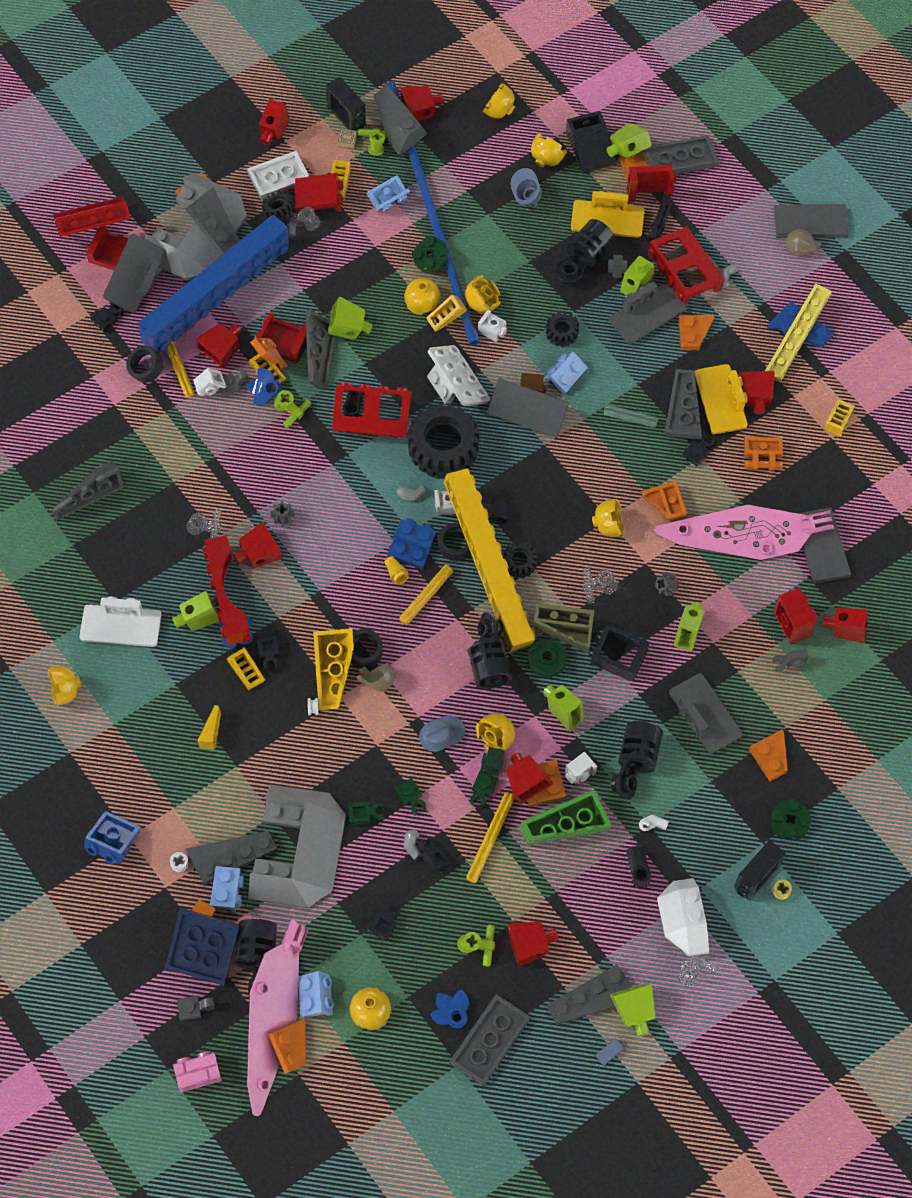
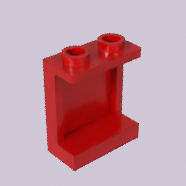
[626,164,676,202]
[295,173,344,218]
[86,225,129,270]
[255,312,307,364]

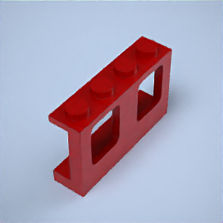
[53,196,131,237]
[648,227,724,305]
[332,382,412,438]

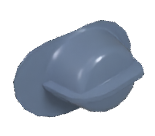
[510,168,542,206]
[419,716,465,752]

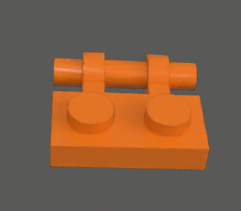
[744,437,783,471]

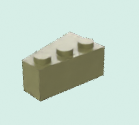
[533,603,594,654]

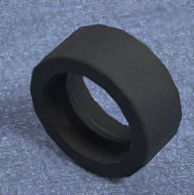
[126,345,163,383]
[438,523,471,561]
[351,629,383,668]

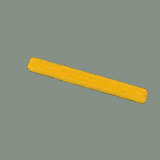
[166,341,194,397]
[466,792,515,883]

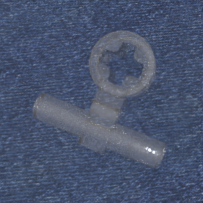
[287,207,320,238]
[186,509,221,539]
[583,568,618,604]
[677,949,718,986]

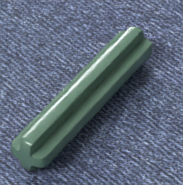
[604,405,658,428]

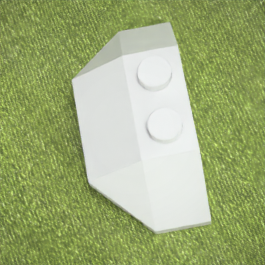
[657,878,709,956]

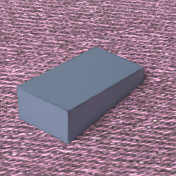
[595,1038,624,1066]

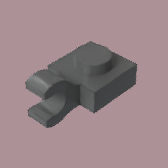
[219,370,250,398]
[772,649,808,672]
[177,995,215,1021]

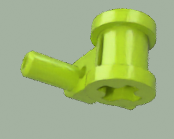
[358,128,387,156]
[274,390,312,428]
[457,925,495,967]

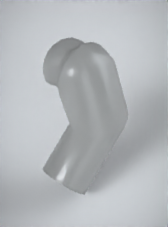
[719,264,737,288]

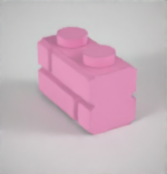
[173,1051,222,1093]

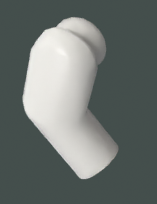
[639,815,669,831]

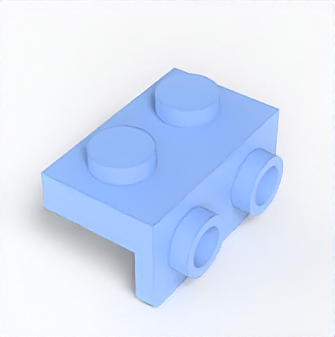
[366,175,410,212]
[544,352,588,394]
[210,866,244,913]
[298,971,333,1019]

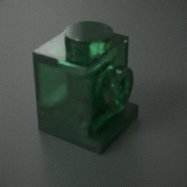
[480,746,505,777]

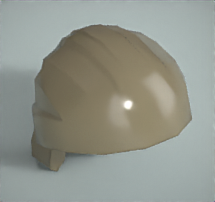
[785,229,822,256]
[356,663,396,692]

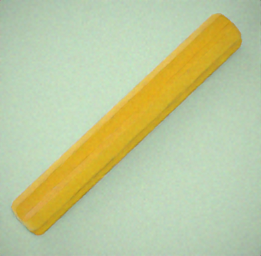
[400,565,453,625]

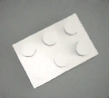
[247,151,309,200]

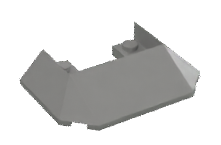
[145,173,247,280]
[248,785,346,909]

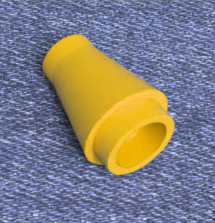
[384,556,409,585]

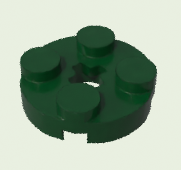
[412,236,449,273]
[528,639,567,679]
[770,799,812,840]

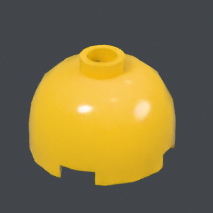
[482,83,515,119]
[531,134,567,167]
[465,275,501,313]
[404,278,441,315]
[592,499,625,537]
[48,666,81,706]
[476,713,515,754]
[349,987,391,1031]

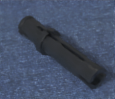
[647,195,673,243]

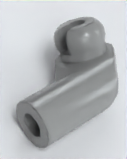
[397,485,426,502]
[404,829,422,860]

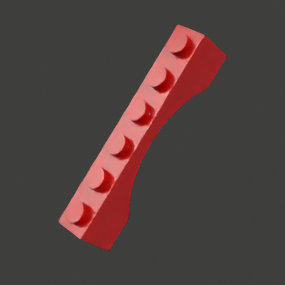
[202,535,251,645]

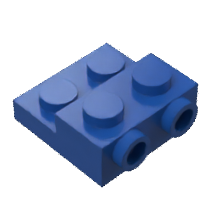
[387,518,437,570]
[84,811,141,864]

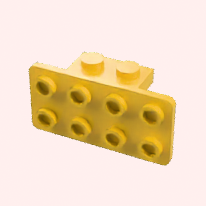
[571,191,645,238]
[694,364,748,434]

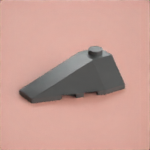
[374,85,427,156]
[52,461,124,521]

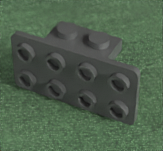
[103,234,163,313]
[609,282,686,344]
[669,673,742,754]

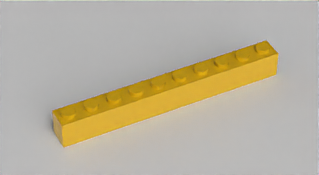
[444,468,535,653]

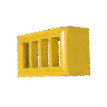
[331,160,351,199]
[426,294,467,332]
[249,354,286,390]
[823,399,855,437]
[227,647,265,691]
[198,705,221,750]

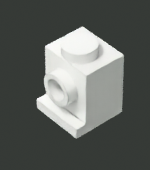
[478,310,507,342]
[193,368,226,396]
[434,490,456,516]
[565,752,597,784]

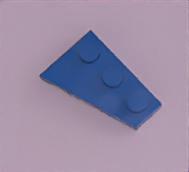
[767,302,834,348]

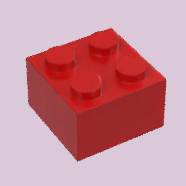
[774,588,818,645]

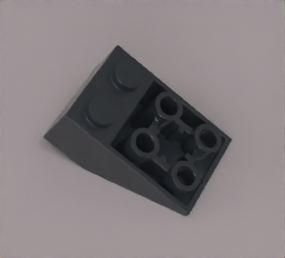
[566,111,616,173]

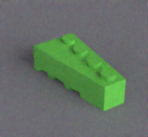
[519,790,612,845]

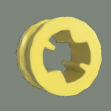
[772,879,792,900]

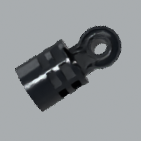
[554,219,615,284]
[467,612,512,689]
[611,721,663,800]
[235,919,277,998]

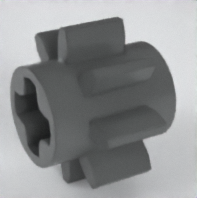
[608,255,627,278]
[270,501,295,526]
[655,572,679,596]

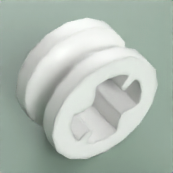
[308,698,318,716]
[170,852,189,873]

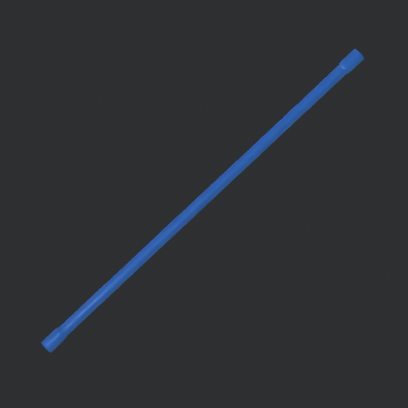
[385,81,480,346]

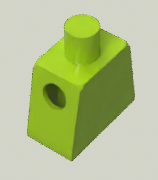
[607,123,652,158]
[620,256,655,295]
[327,296,373,340]
[172,591,219,631]
[674,602,705,652]
[543,685,585,732]
[610,983,656,1036]

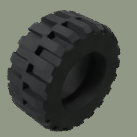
[408,404,479,478]

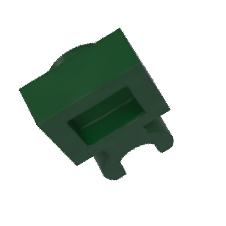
[470,771,498,809]
[394,778,426,816]
[348,802,384,825]

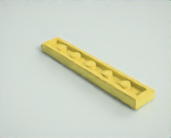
[765,283,832,383]

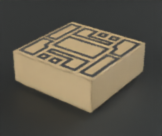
[337,129,358,149]

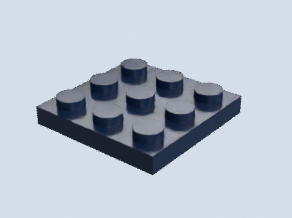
[165,908,241,986]

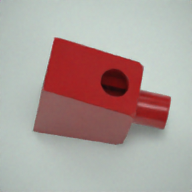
[401,86,443,121]
[259,99,290,145]
[196,324,242,368]
[739,371,775,414]
[233,522,282,568]
[822,608,868,643]
[506,753,553,804]
[508,921,558,967]

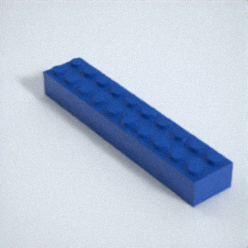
[138,215,289,353]

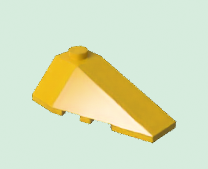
[313,628,354,710]

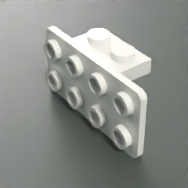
[427,345,490,406]
[79,597,162,647]

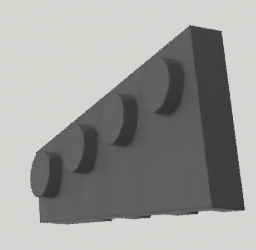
[185,187,240,255]
[306,309,335,390]
[665,369,702,440]
[186,831,278,886]
[547,964,632,1025]

